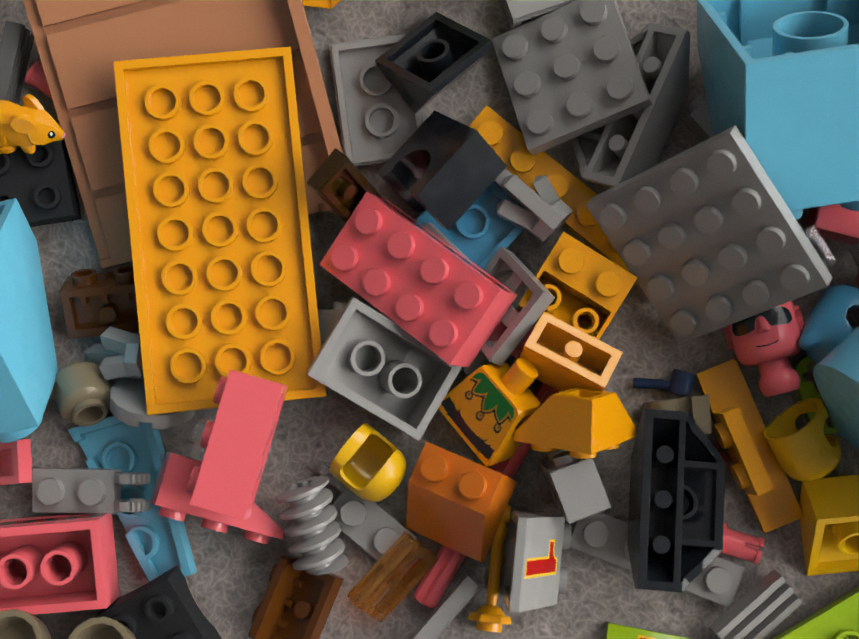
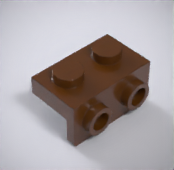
[248,555,344,639]

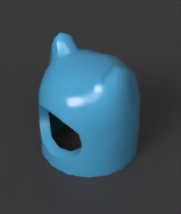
[799,285,859,364]

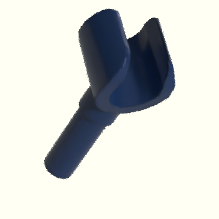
[633,369,695,396]

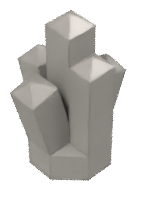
[493,169,573,244]
[85,326,144,380]

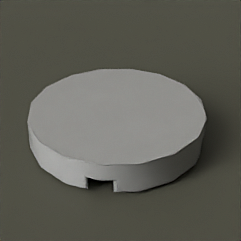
[110,378,195,430]

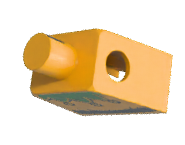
[438,358,541,467]

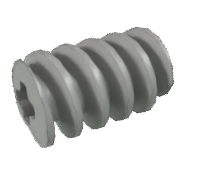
[275,475,349,575]

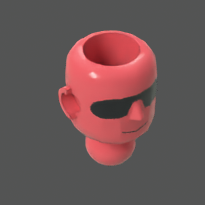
[723,300,804,398]

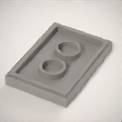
[329,33,424,168]

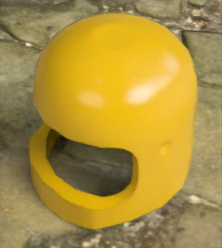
[764,398,841,482]
[328,423,407,502]

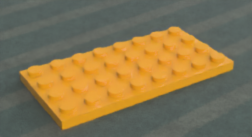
[113,46,326,415]

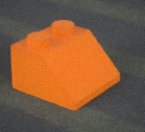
[406,441,517,563]

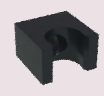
[377,110,507,231]

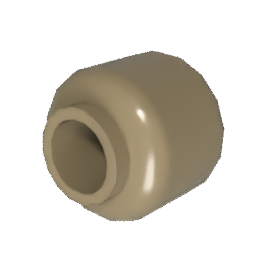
[53,361,112,426]

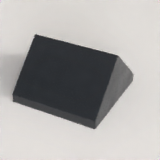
[375,12,494,114]

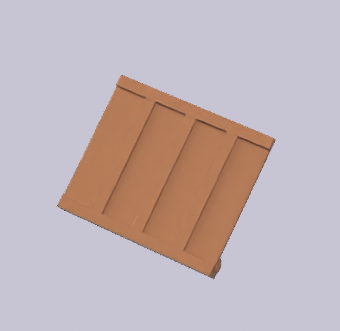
[23,0,343,269]

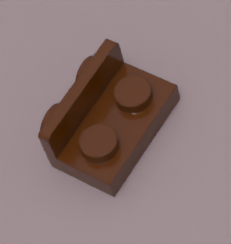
[59,265,139,338]

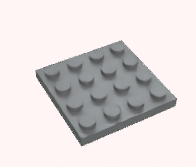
[586,125,833,344]

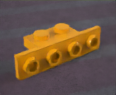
[695,359,803,533]

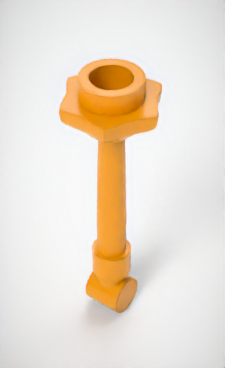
[468,505,511,633]

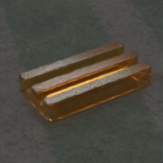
[347,531,439,622]

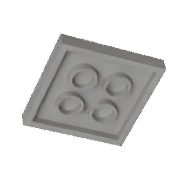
[492,0,653,155]

